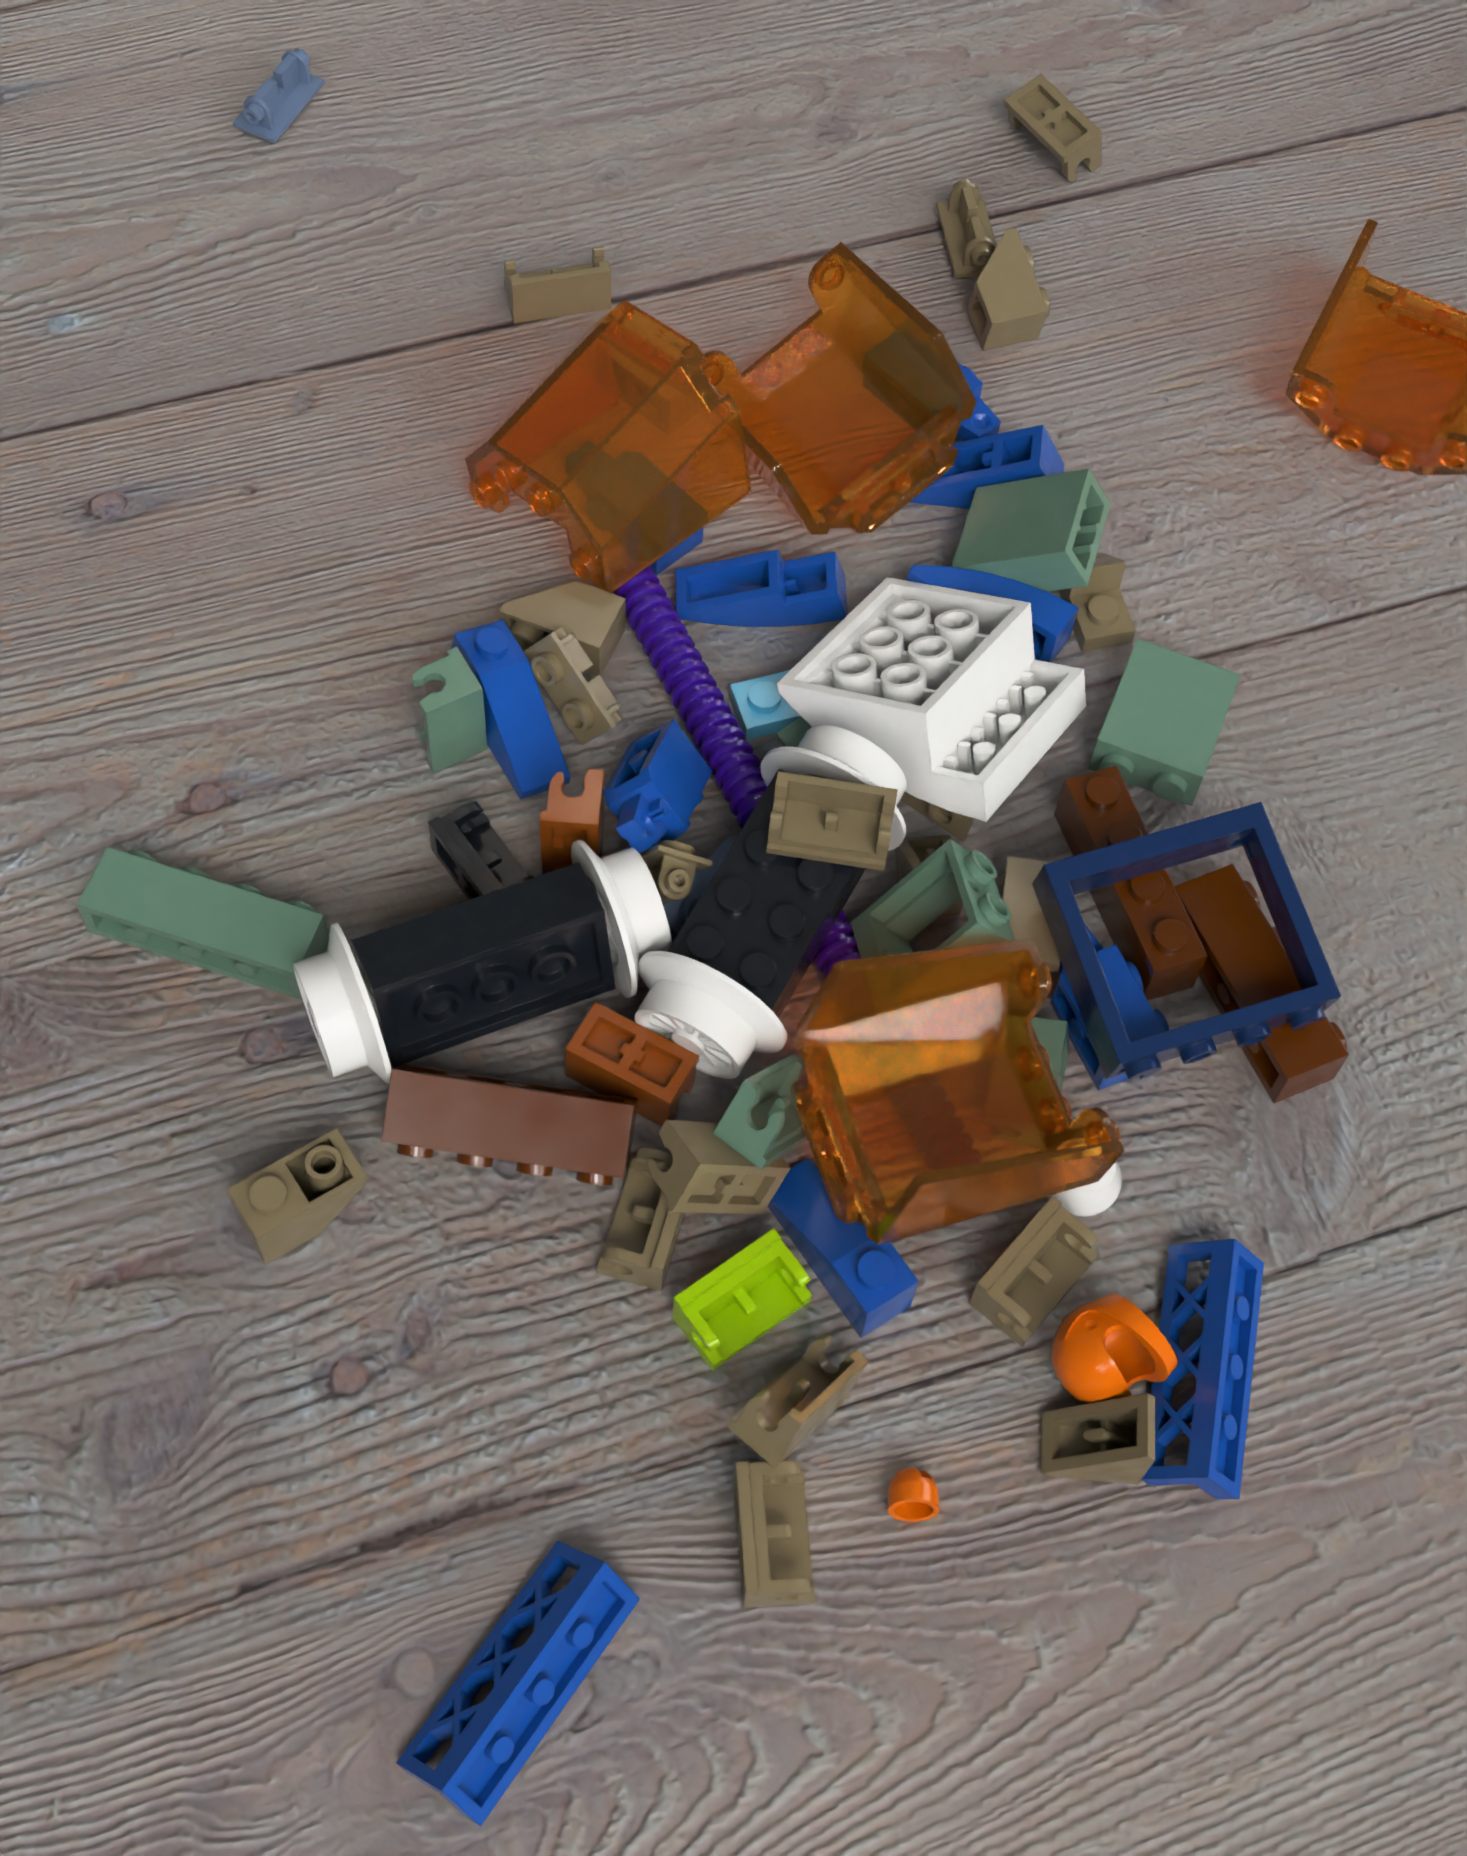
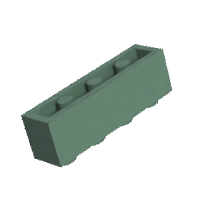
[77,847,329,1000]

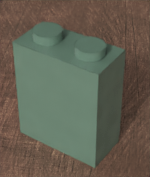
[951,468,1111,592]
[1088,639,1241,806]

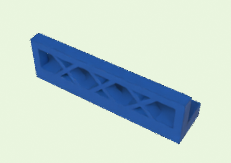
[1141,1239,1264,1500]
[396,1540,640,1827]

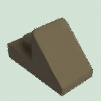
[1059,552,1136,652]

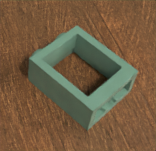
[851,839,1017,1028]

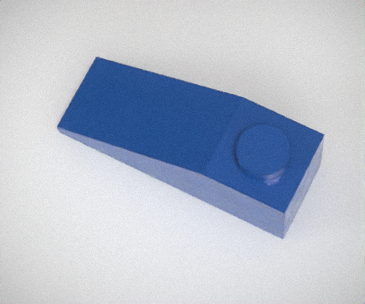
[893,425,1064,509]
[451,620,571,799]
[768,1158,919,1338]

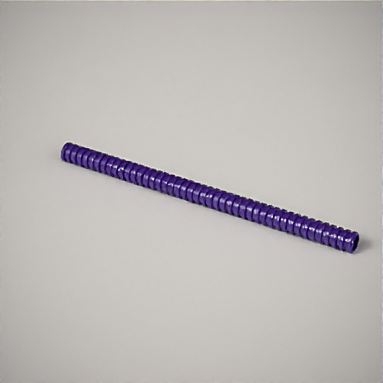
[607,558,1000,1218]

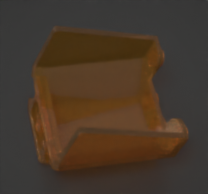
[1285,219,1467,475]
[679,242,977,535]
[465,300,751,593]
[797,938,1125,1244]

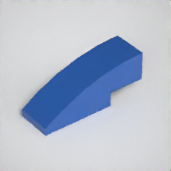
[675,549,848,627]
[907,565,1079,663]

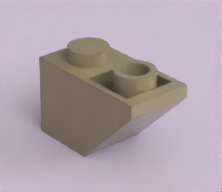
[967,227,1050,351]
[499,580,626,677]
[227,1128,368,1265]

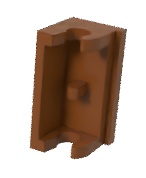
[539,769,604,875]
[565,1002,699,1126]

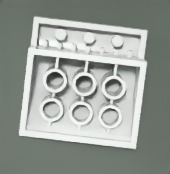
[777,577,1086,822]

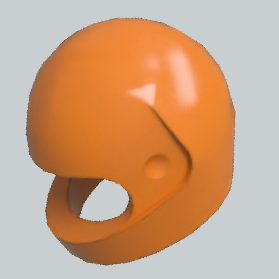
[1051,1293,1178,1403]

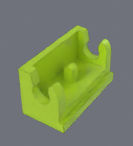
[672,1228,812,1371]

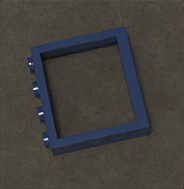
[1032,802,1341,1080]

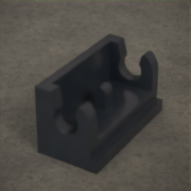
[428,801,535,900]

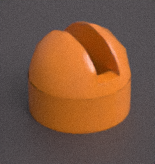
[887,1467,940,1522]

